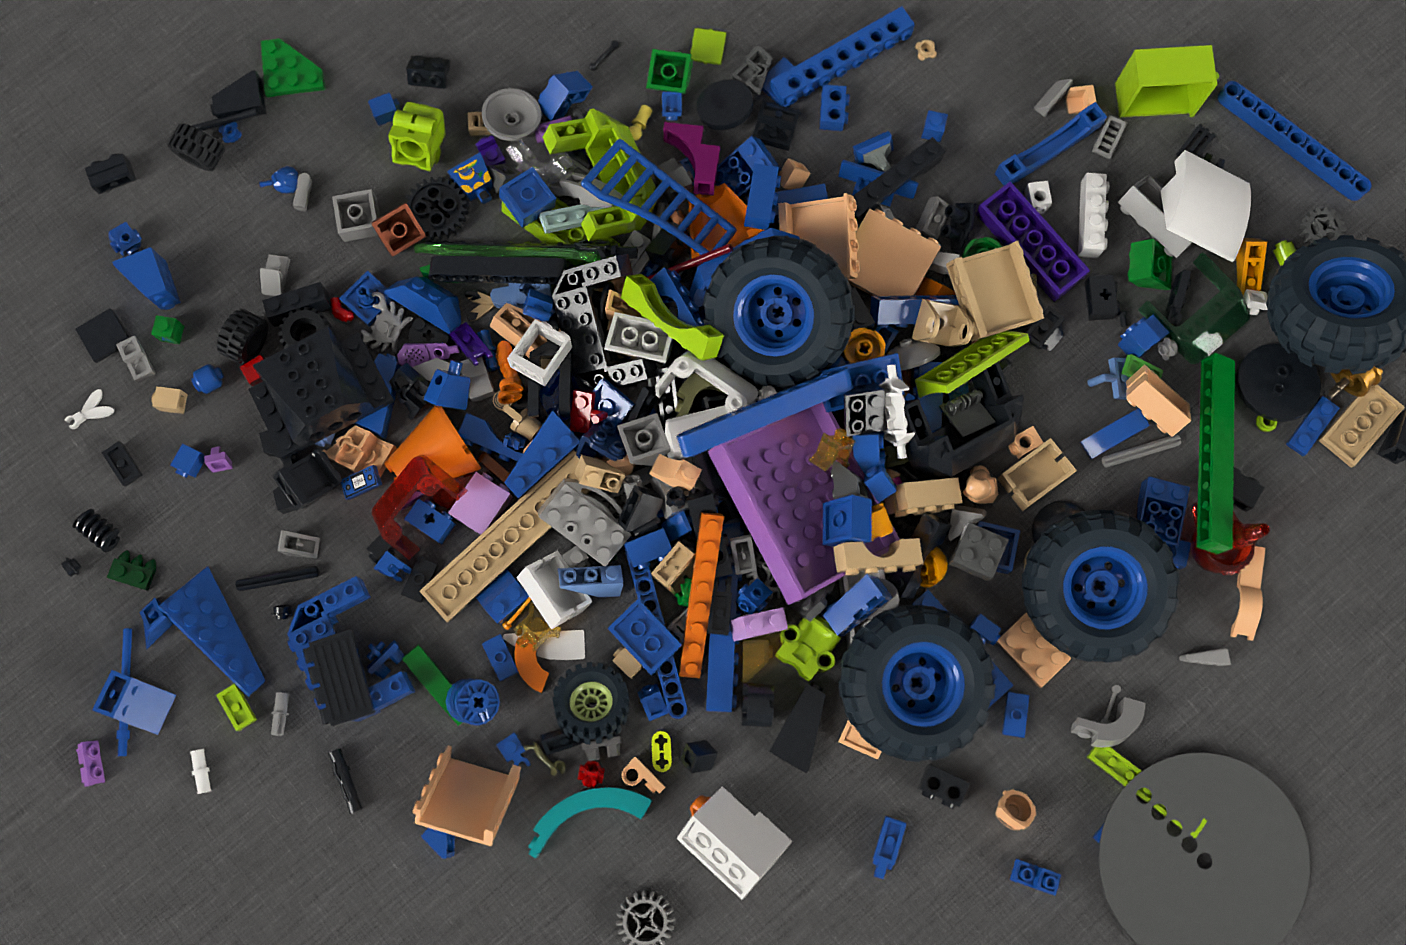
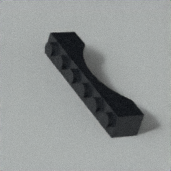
[853,137,946,224]

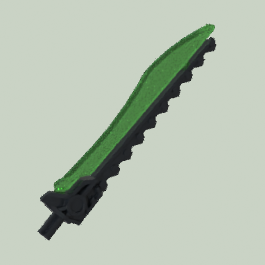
[414,239,638,263]

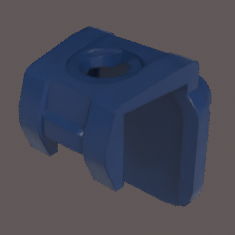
[576,420,627,461]

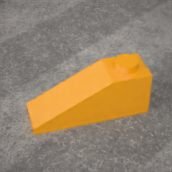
[1236,238,1267,302]

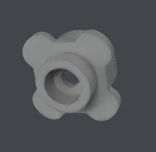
[1157,337,1178,361]

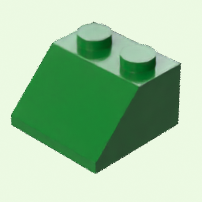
[646,49,693,94]
[1128,239,1173,290]

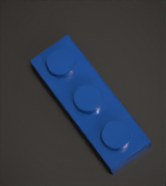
[1286,396,1340,457]

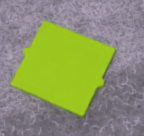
[691,28,726,65]

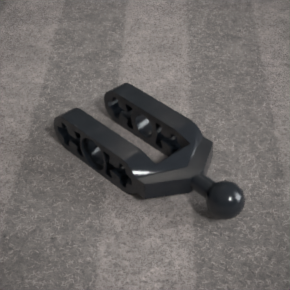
[528,319,572,417]

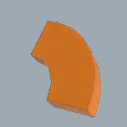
[514,639,550,693]

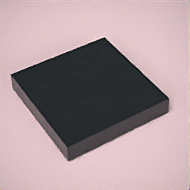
[75,308,129,363]

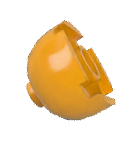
[920,547,948,588]

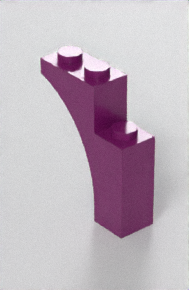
[663,122,720,196]

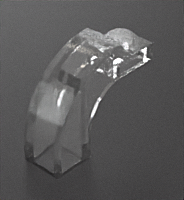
[506,140,577,185]

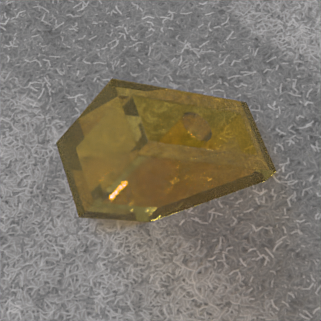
[742,640,773,684]

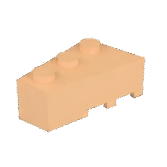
[490,303,561,358]

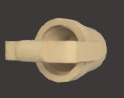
[502,404,543,441]

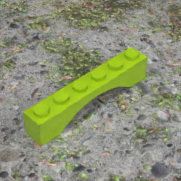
[620,274,724,360]

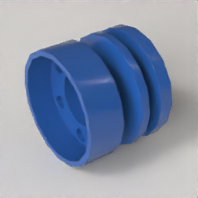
[446,678,500,725]

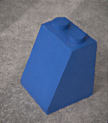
[112,247,181,310]

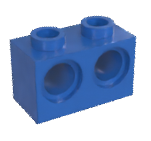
[819,85,850,131]

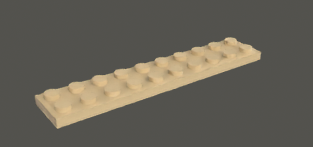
[419,450,592,622]

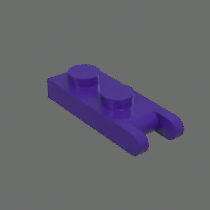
[450,322,493,366]

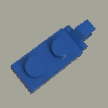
[872,816,907,879]

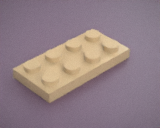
[1319,385,1405,468]

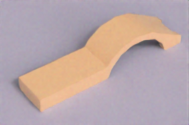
[1230,544,1265,641]

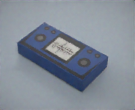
[341,465,382,500]

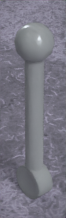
[1100,685,1121,724]

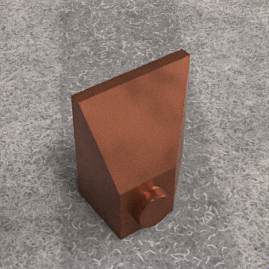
[371,202,427,257]

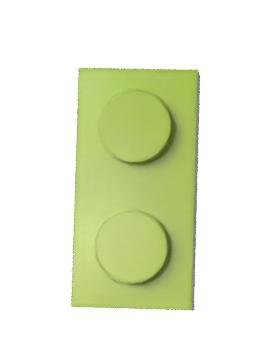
[216,684,257,731]

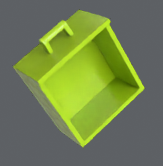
[1115,45,1219,118]

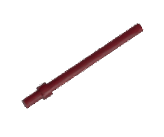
[645,244,733,280]

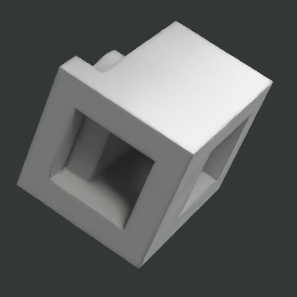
[562,545,591,568]

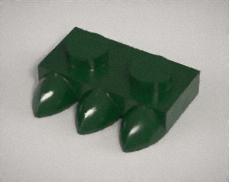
[107,550,157,591]

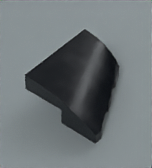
[389,362,430,420]

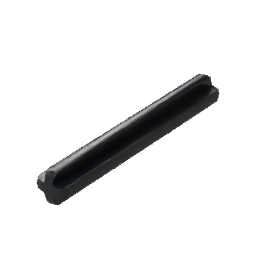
[235,565,319,591]

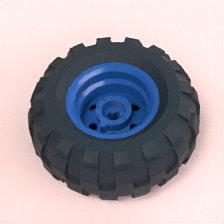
[1266,235,1406,374]
[703,236,855,389]
[1021,509,1180,663]
[839,605,996,762]

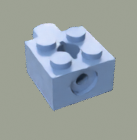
[490,283,555,313]

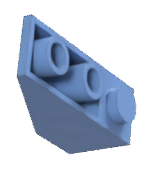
[558,565,623,598]

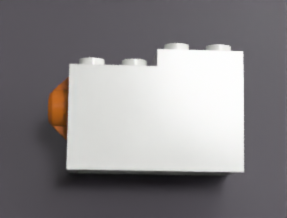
[677,787,792,900]

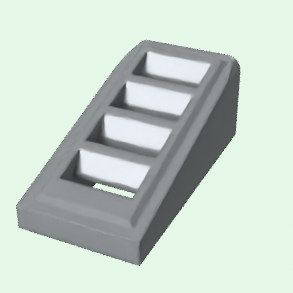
[1092,115,1127,160]
[1179,648,1231,666]

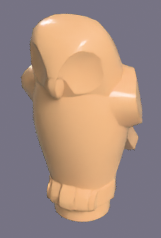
[963,465,999,504]

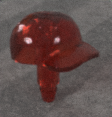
[1191,502,1270,576]

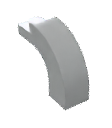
[1071,697,1146,748]

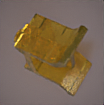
[809,428,855,471]
[514,602,561,652]

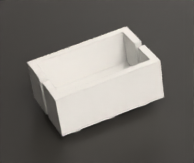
[517,550,592,629]

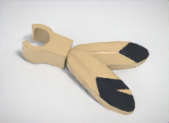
[465,291,494,321]

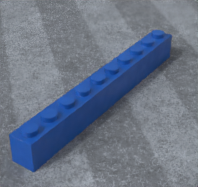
[706,500,744,713]

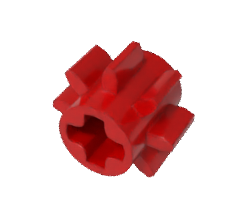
[578,761,605,788]

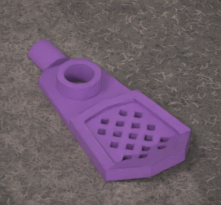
[397,343,460,367]

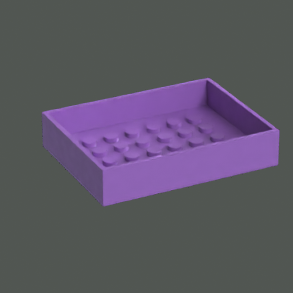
[708,402,900,605]

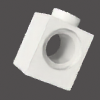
[1024,181,1052,214]

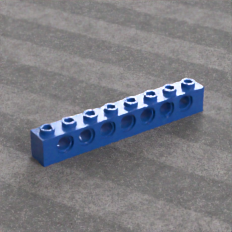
[770,6,915,106]

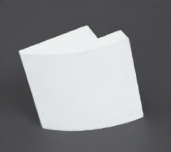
[1161,150,1251,262]

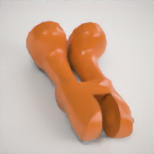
[496,341,524,404]

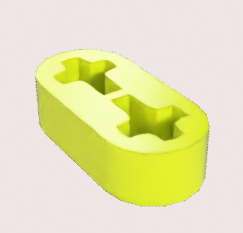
[651,731,672,772]

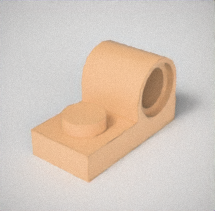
[622,757,666,794]

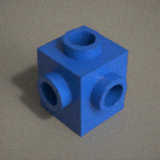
[108,222,142,257]
[735,578,773,615]

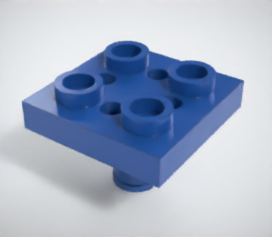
[339,270,395,327]

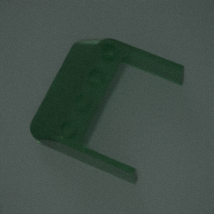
[1138,252,1250,364]

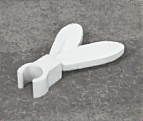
[65,389,115,429]

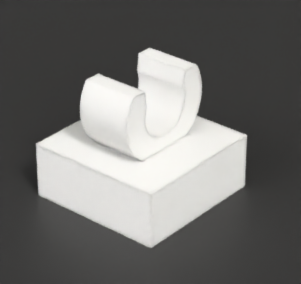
[1243,289,1268,315]

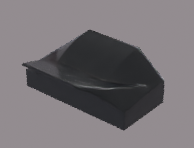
[1026,306,1065,352]

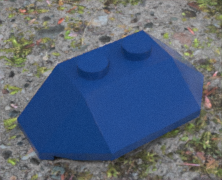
[384,277,461,334]

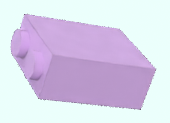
[448,472,513,535]
[730,608,788,642]

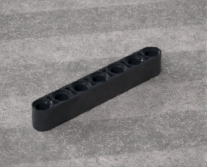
[428,255,568,284]

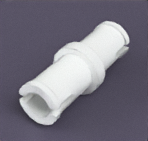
[190,749,212,794]

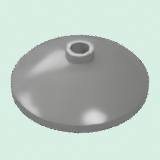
[482,88,541,141]
[886,339,941,371]

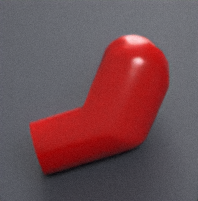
[330,297,354,322]

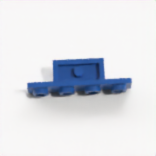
[838,160,918,207]

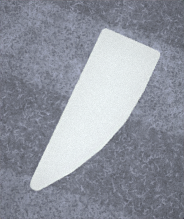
[503,630,585,660]

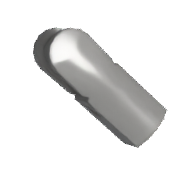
[293,173,312,211]

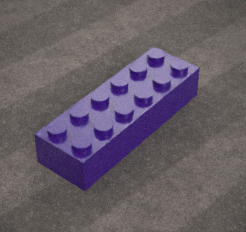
[976,181,1090,302]

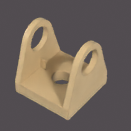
[912,298,973,347]

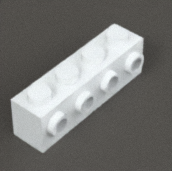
[1078,173,1109,258]

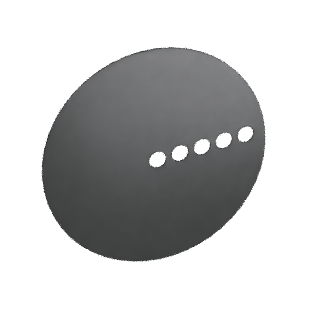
[1099,753,1310,945]

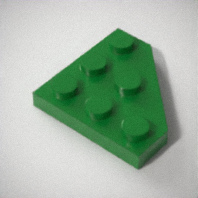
[261,38,325,97]

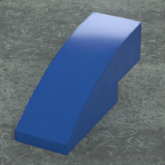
[1080,408,1150,459]

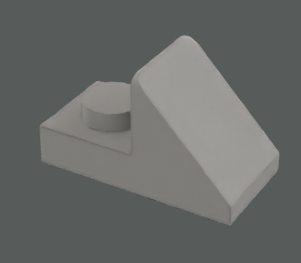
[260,254,290,296]

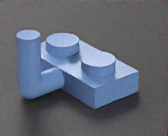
[1087,357,1129,400]

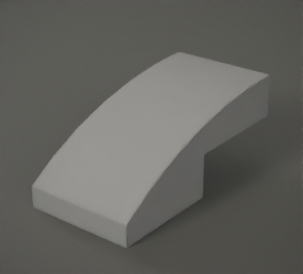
[116,335,156,383]

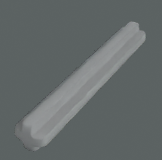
[1101,434,1181,468]

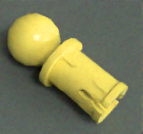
[629,105,653,141]

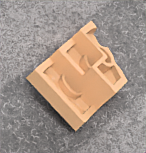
[322,425,397,478]

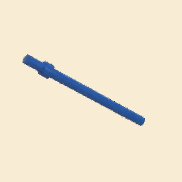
[116,628,132,756]

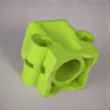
[388,102,446,171]
[775,615,841,682]

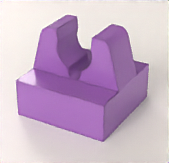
[204,446,233,473]

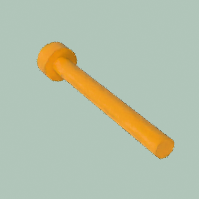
[502,597,531,630]

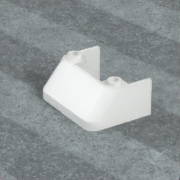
[655,350,758,413]

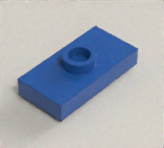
[482,634,519,682]
[1002,692,1030,738]

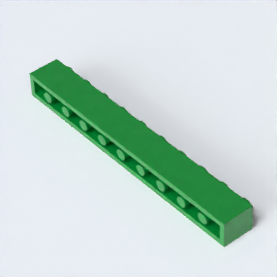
[1197,353,1235,554]

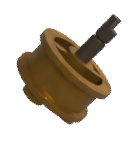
[1327,366,1383,400]

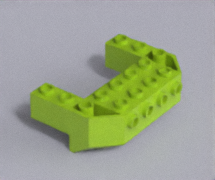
[542,109,657,242]

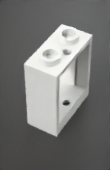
[507,319,572,386]

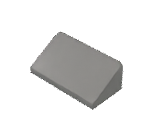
[1034,79,1073,117]
[915,196,949,240]

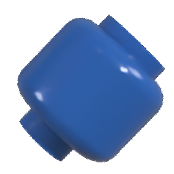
[191,364,224,394]

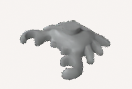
[361,292,413,354]

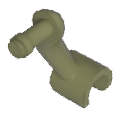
[524,742,566,776]

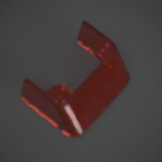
[371,455,468,560]

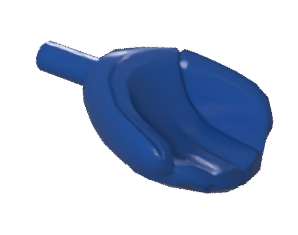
[259,166,299,194]

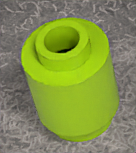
[1273,240,1297,266]

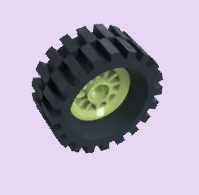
[553,662,629,744]

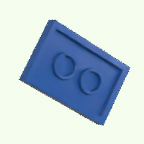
[608,599,682,675]

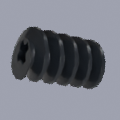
[72,509,120,553]

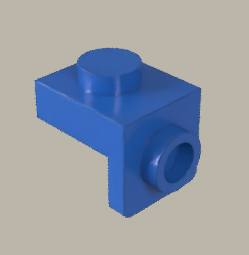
[662,92,682,120]

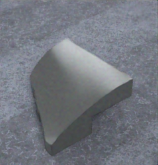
[732,45,773,96]

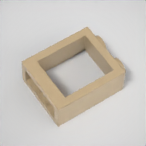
[651,541,695,596]

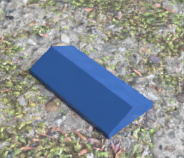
[820,353,905,413]

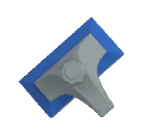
[853,131,894,172]

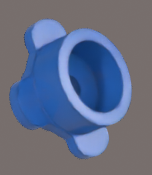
[219,122,242,143]

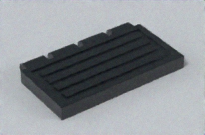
[302,629,375,726]

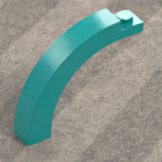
[528,787,653,859]

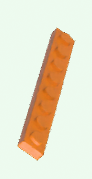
[678,512,724,678]

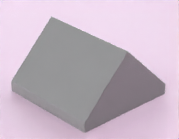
[617,413,671,466]

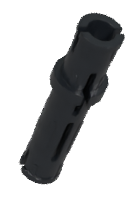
[328,748,363,814]

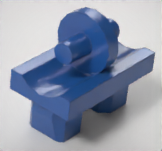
[366,640,405,679]

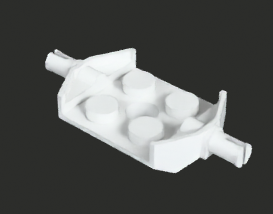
[878,364,915,459]

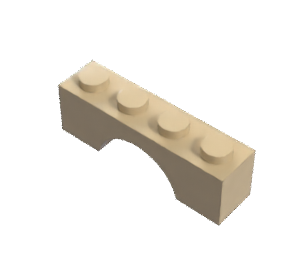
[833,538,923,576]

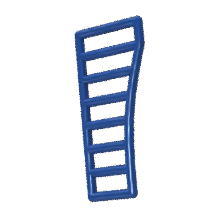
[581,139,737,255]

